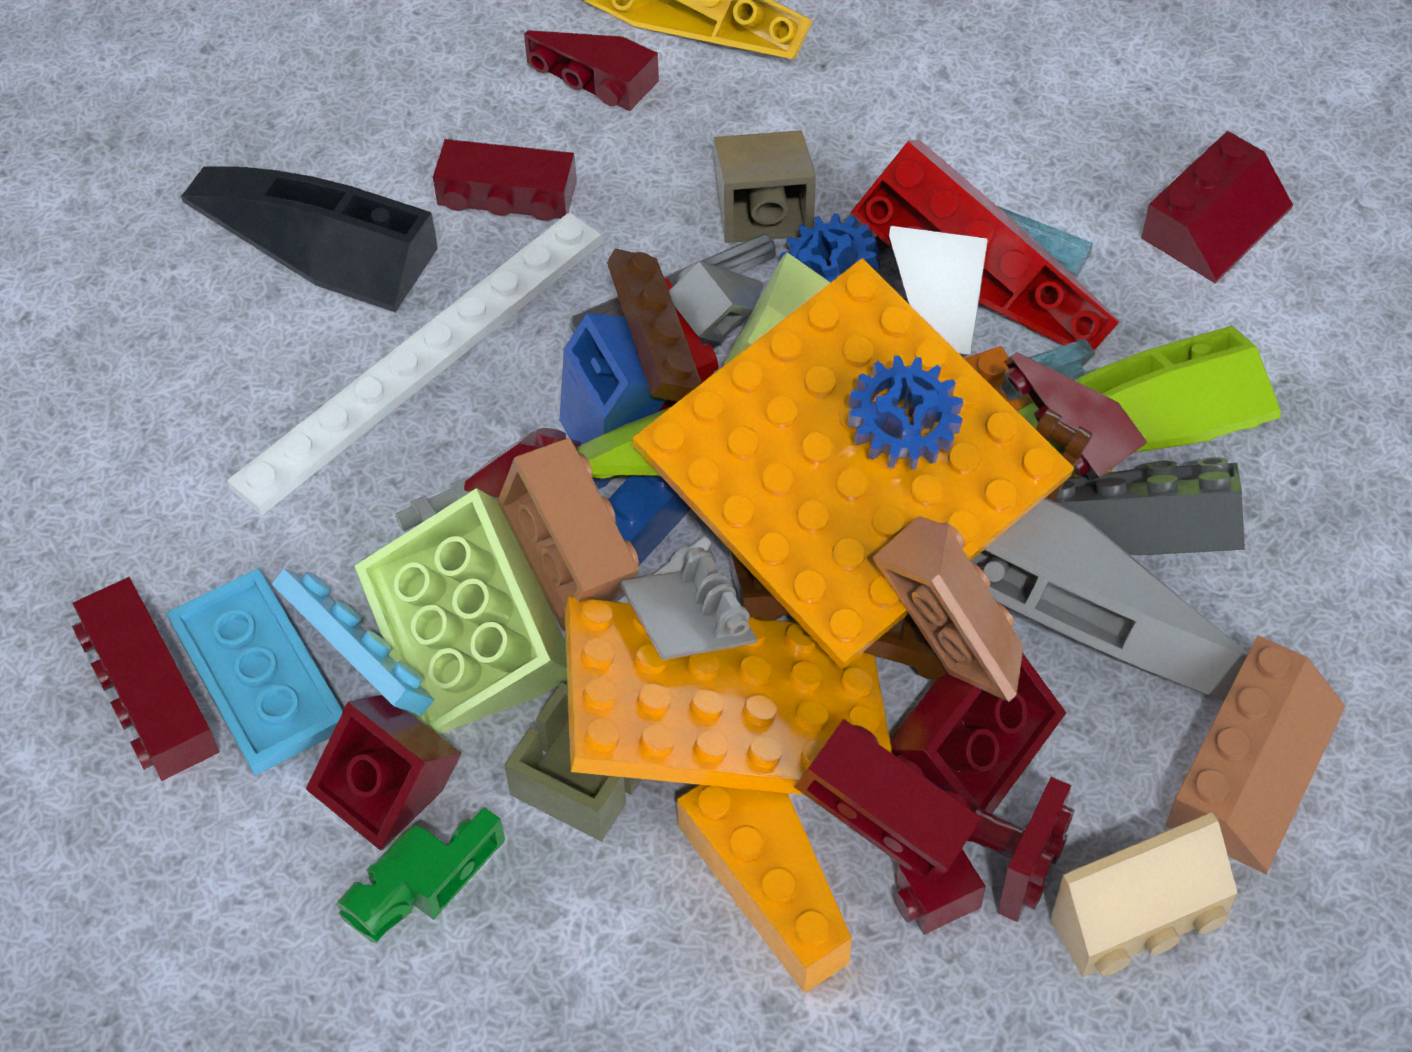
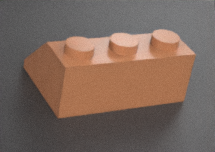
[497,438,639,632]
[872,516,1023,702]

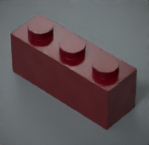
[433,139,577,220]
[794,718,982,886]

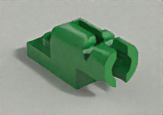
[336,807,505,943]

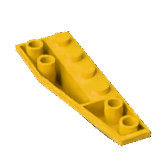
[583,0,813,60]

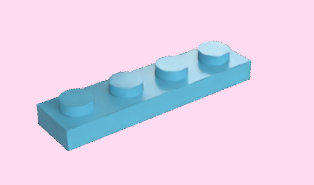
[272,568,434,716]

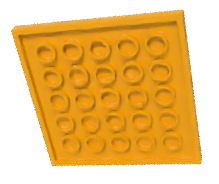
[632,258,1074,669]

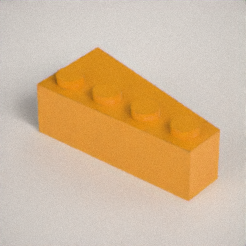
[677,785,852,993]

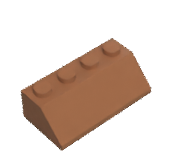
[1165,635,1345,874]

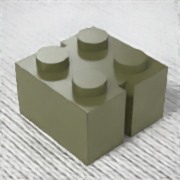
[504,682,642,842]

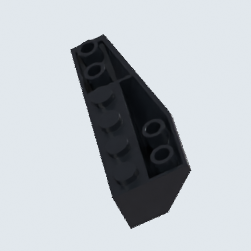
[181,166,438,312]

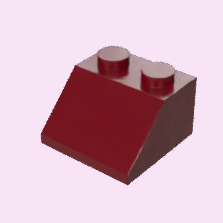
[306,695,462,851]

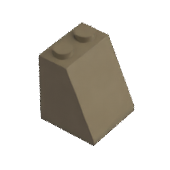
[714,130,816,243]

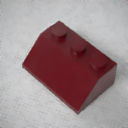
[1141,130,1293,284]
[890,652,1067,814]

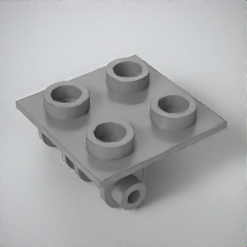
[620,547,758,660]

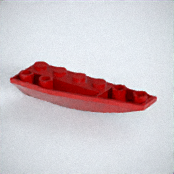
[850,140,1120,358]

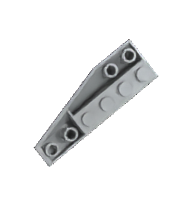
[970,498,1248,701]

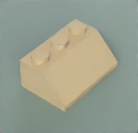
[1050,812,1238,978]

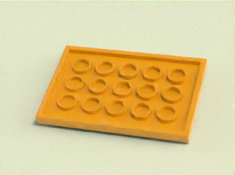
[565,597,892,795]

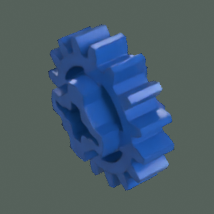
[780,214,881,283]
[847,356,963,469]

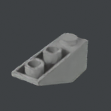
[669,261,764,342]

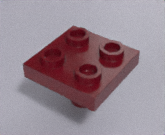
[967,776,1075,922]

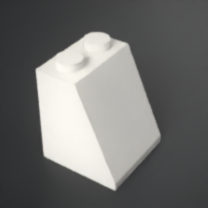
[889,226,988,355]

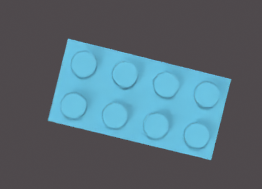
[166,568,343,777]

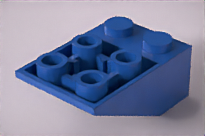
[559,313,666,489]

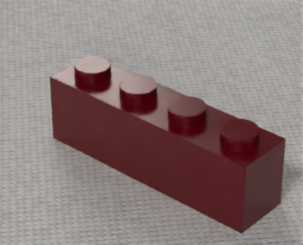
[72,576,220,781]

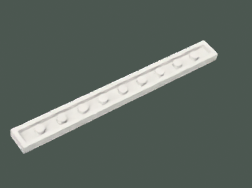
[227,212,602,516]

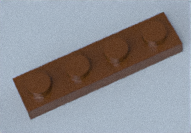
[607,248,702,401]

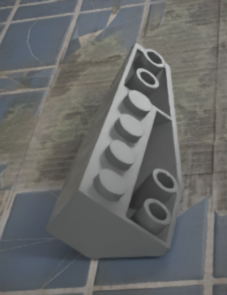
[1055,457,1245,555]

